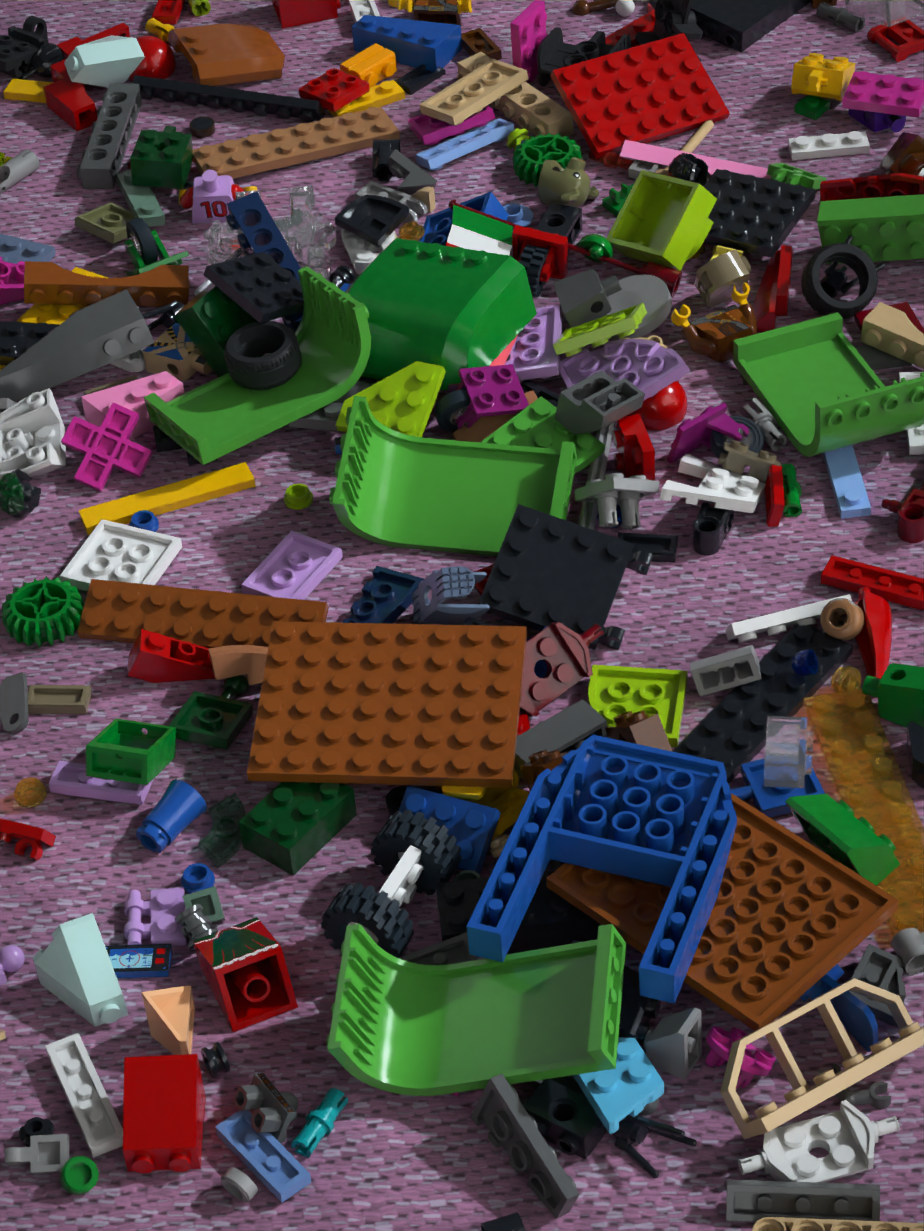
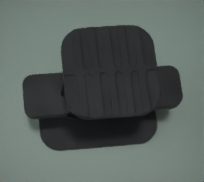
[635,0,703,62]
[537,27,632,97]

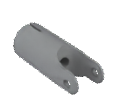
[0,149,40,194]

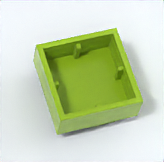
[606,169,717,271]

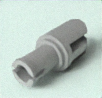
[734,398,787,451]

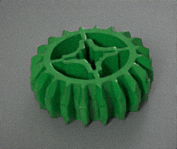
[512,133,582,187]
[2,576,84,648]

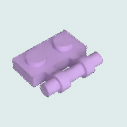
[124,887,187,947]

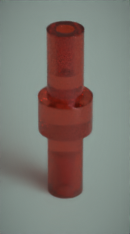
[589,150,634,170]

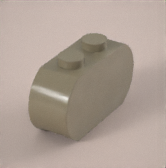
[695,250,751,309]

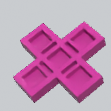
[61,402,153,492]

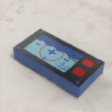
[105,944,172,978]

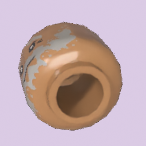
[820,598,864,641]

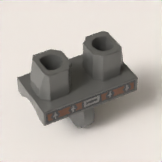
[233,1073,298,1143]

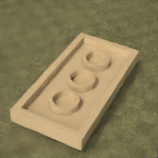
[419,59,529,126]

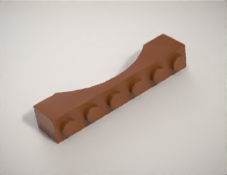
[24,261,189,307]

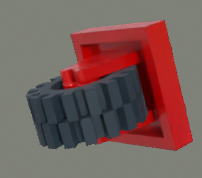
[512,225,568,297]

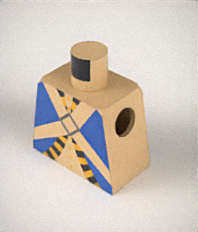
[143,323,212,381]

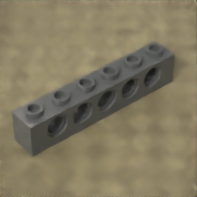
[77,83,142,189]

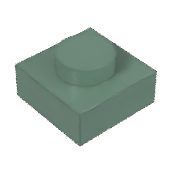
[182,886,225,925]

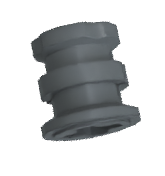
[174,904,218,949]

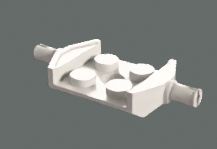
[738,1100,900,1183]

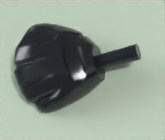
[21,43,64,80]

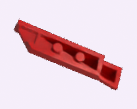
[752,245,793,333]

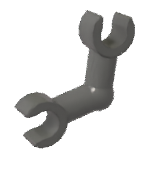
[818,1063,891,1109]

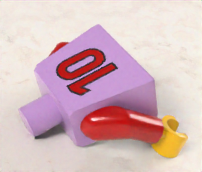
[178,170,258,224]

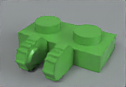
[767,162,827,190]

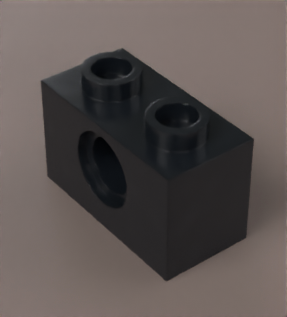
[533,203,582,253]
[523,1079,607,1160]

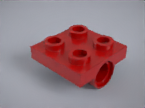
[299,68,370,112]

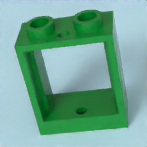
[86,719,176,785]

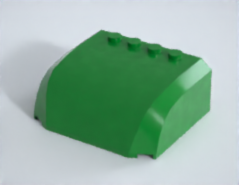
[345,238,537,391]

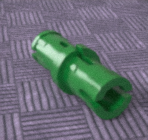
[781,464,802,517]

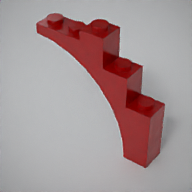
[43,23,130,131]

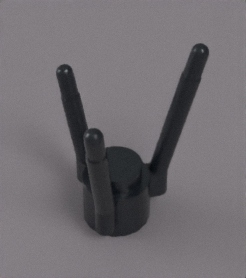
[820,235,886,297]
[142,300,185,331]
[612,1115,697,1178]

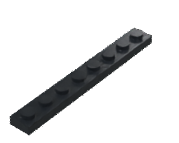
[132,75,325,122]

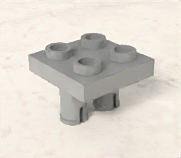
[574,473,660,529]

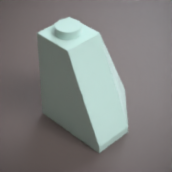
[64,35,145,88]
[33,913,128,1027]

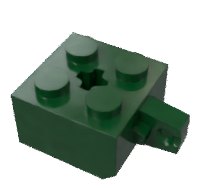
[130,126,193,189]

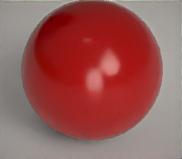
[128,36,176,82]
[627,381,688,430]

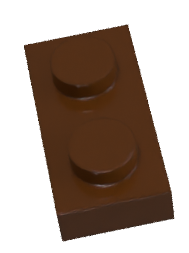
[461,28,502,60]

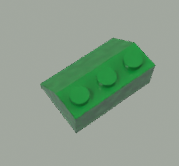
[785,794,900,886]

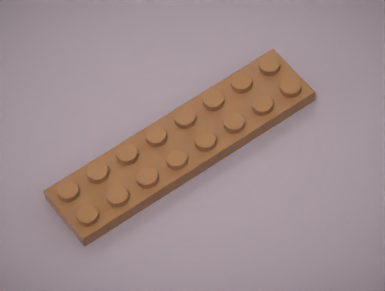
[193,107,400,179]

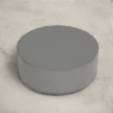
[221,1167,258,1202]

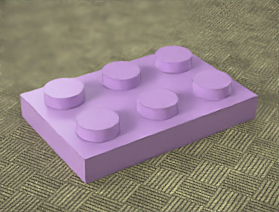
[241,530,343,600]

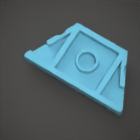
[573,1037,664,1134]

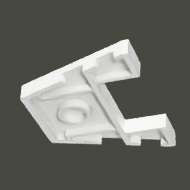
[660,453,766,513]

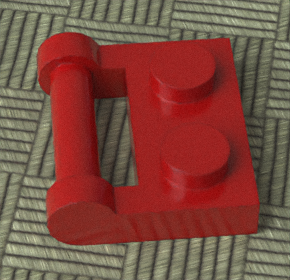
[867,16,924,62]

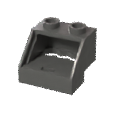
[554,370,645,435]

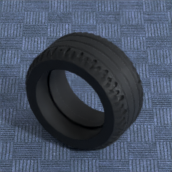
[801,243,878,319]
[224,321,302,390]

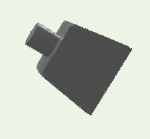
[553,269,622,328]

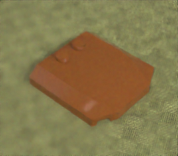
[168,23,285,86]

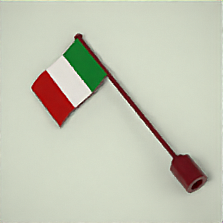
[445,199,682,298]

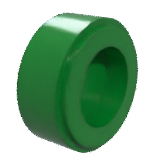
[60,1156,99,1195]

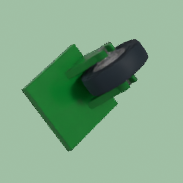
[124,218,189,276]

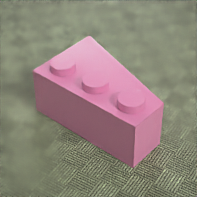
[81,371,185,441]

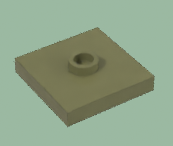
[75,202,135,244]

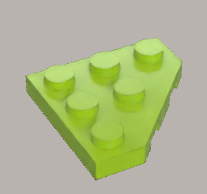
[335,361,446,437]

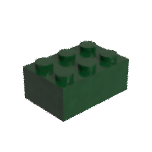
[174,284,264,378]
[239,782,357,876]

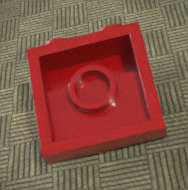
[613,414,655,495]

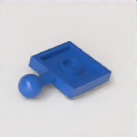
[730,750,825,818]

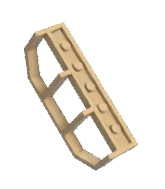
[720,978,924,1139]

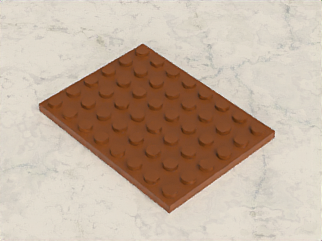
[247,621,527,788]
[546,793,898,1031]

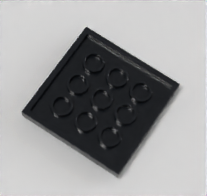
[703,169,815,258]

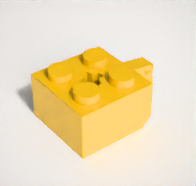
[791,53,856,101]

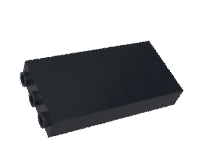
[690,0,811,52]

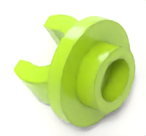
[506,128,529,151]

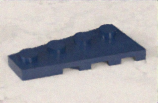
[342,566,425,624]

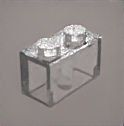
[764,716,814,788]

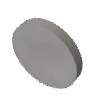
[602,274,672,340]

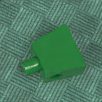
[862,663,924,728]

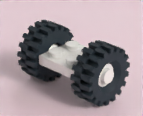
[321,810,462,958]

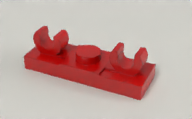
[0,818,56,860]

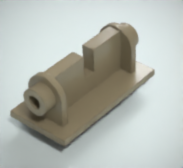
[717,440,781,483]

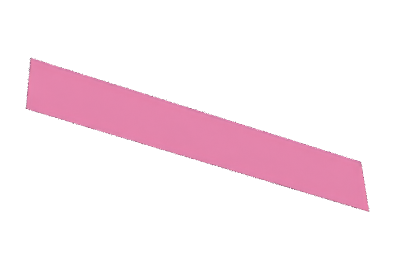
[620,140,771,180]

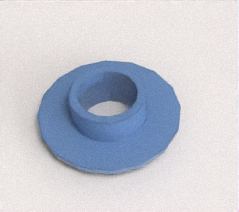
[503,203,533,230]

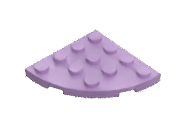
[448,304,563,392]
[559,339,691,433]

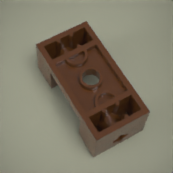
[520,710,673,791]

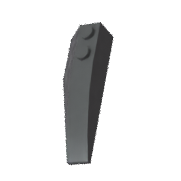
[0,289,154,402]

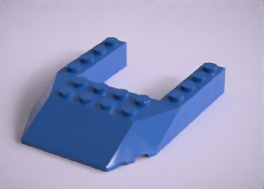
[466,735,737,1004]

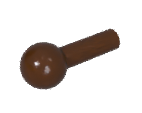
[572,0,617,16]

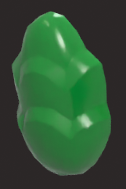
[575,234,613,265]

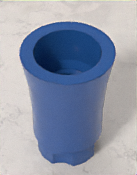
[136,779,207,853]

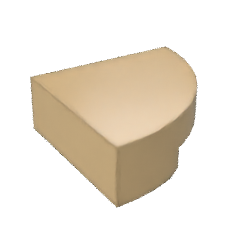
[412,187,436,213]

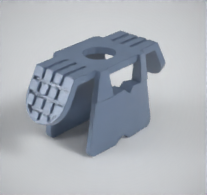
[412,566,490,625]

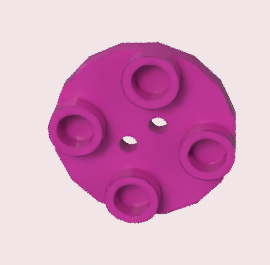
[705,1026,776,1089]

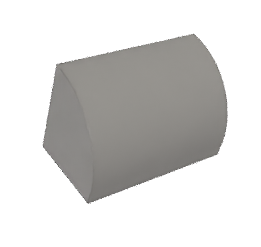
[690,645,761,696]

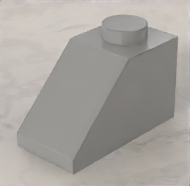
[644,1007,702,1080]

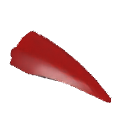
[855,587,892,698]

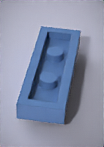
[215,1110,311,1203]

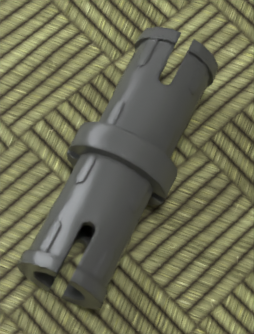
[816,2,865,33]

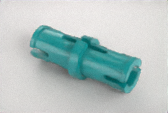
[291,1088,348,1157]

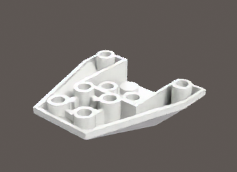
[0,388,66,480]

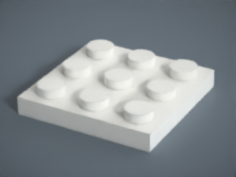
[60,519,182,591]

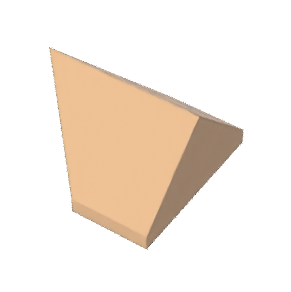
[142,986,195,1055]

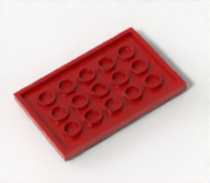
[550,33,730,158]

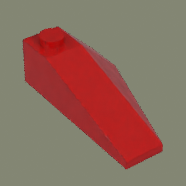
[820,173,924,202]

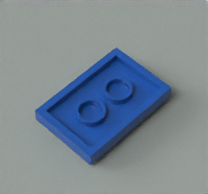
[399,785,501,874]

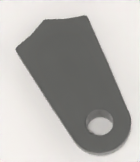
[0,672,29,734]

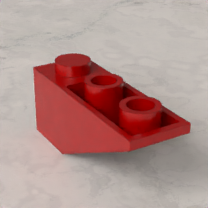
[127,629,215,683]

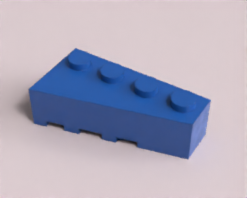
[352,15,462,72]

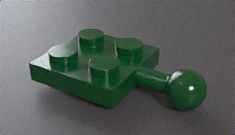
[169,675,253,750]

